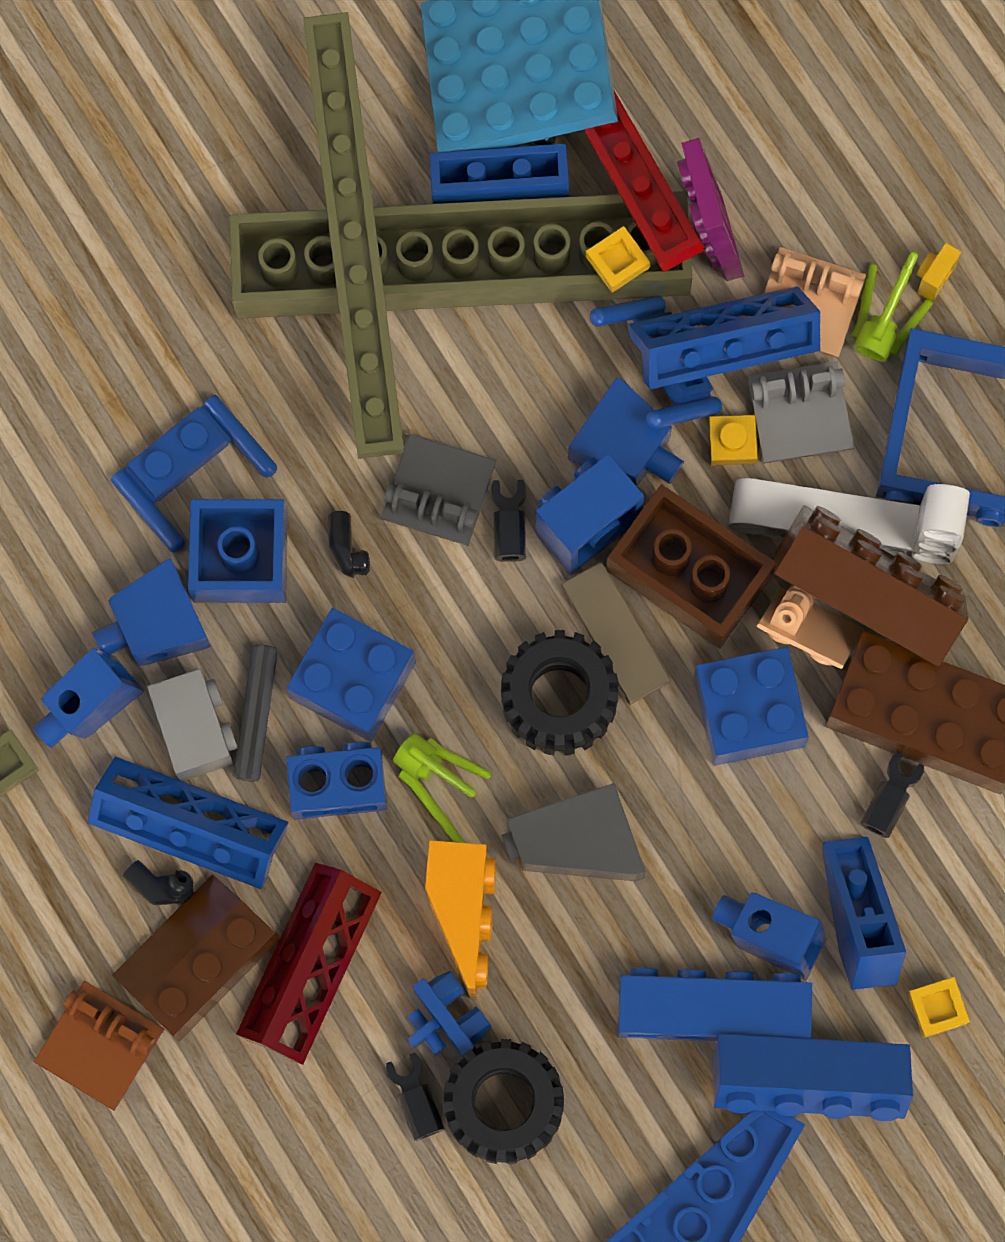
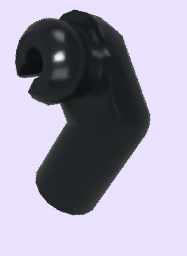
[328,511,370,578]
[123,860,194,906]

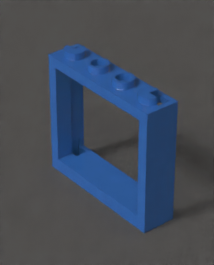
[876,328,1005,527]

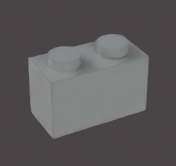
[147,668,238,782]

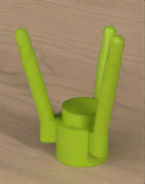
[850,251,933,362]
[393,733,492,843]

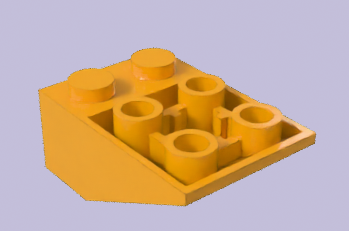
[425,840,497,1000]

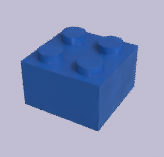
[536,454,644,575]
[188,499,288,603]
[286,607,416,742]
[694,647,809,766]

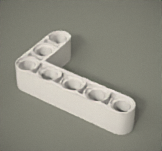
[728,478,970,564]

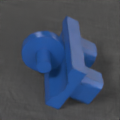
[407,971,492,1058]

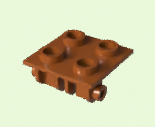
[34,980,165,1111]

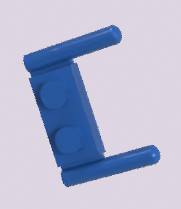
[590,296,722,429]
[110,395,277,553]

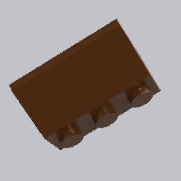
[112,874,279,1042]

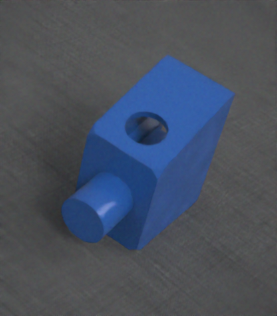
[568,377,684,486]
[92,559,211,666]
[33,648,144,748]
[712,892,827,981]

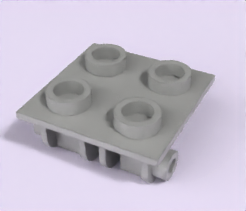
[747,361,854,464]

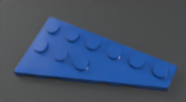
[606,1110,805,1242]

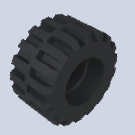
[501,630,618,756]
[443,1039,564,1164]

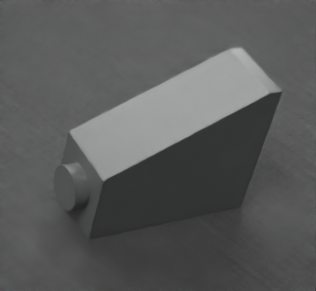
[501,783,646,882]

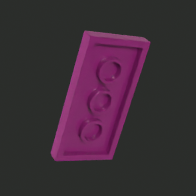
[677,138,745,281]

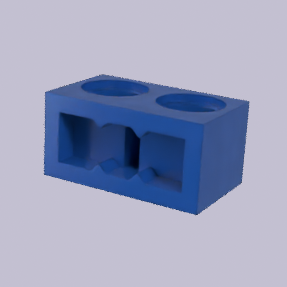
[286,742,387,820]

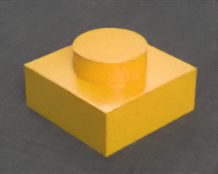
[586,226,650,293]
[916,243,961,302]
[709,415,758,466]
[908,977,970,1038]

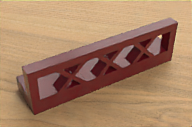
[236,863,382,1065]

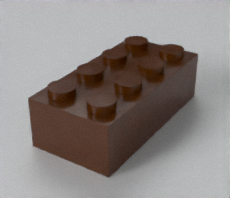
[774,505,969,667]
[826,631,1005,795]

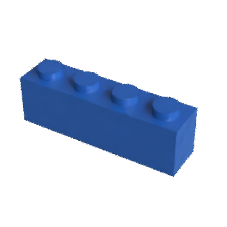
[618,968,812,1041]
[713,1034,913,1121]

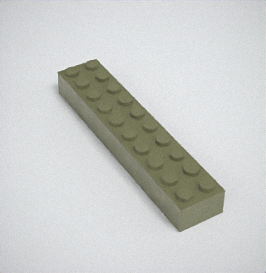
[229,191,693,319]

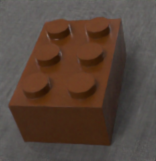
[607,484,775,649]

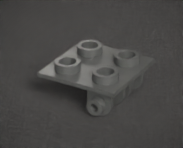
[381,434,497,546]

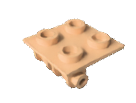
[764,247,866,358]
[757,584,864,669]

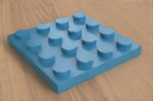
[421,0,618,153]

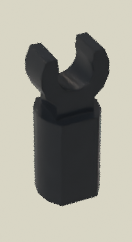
[491,480,526,562]
[860,752,924,838]
[386,1052,445,1141]

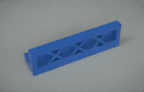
[628,286,820,389]
[87,756,288,889]

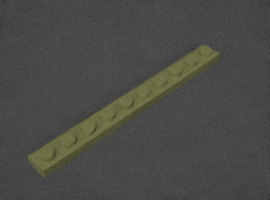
[303,12,404,459]

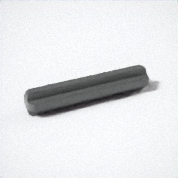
[234,644,277,782]

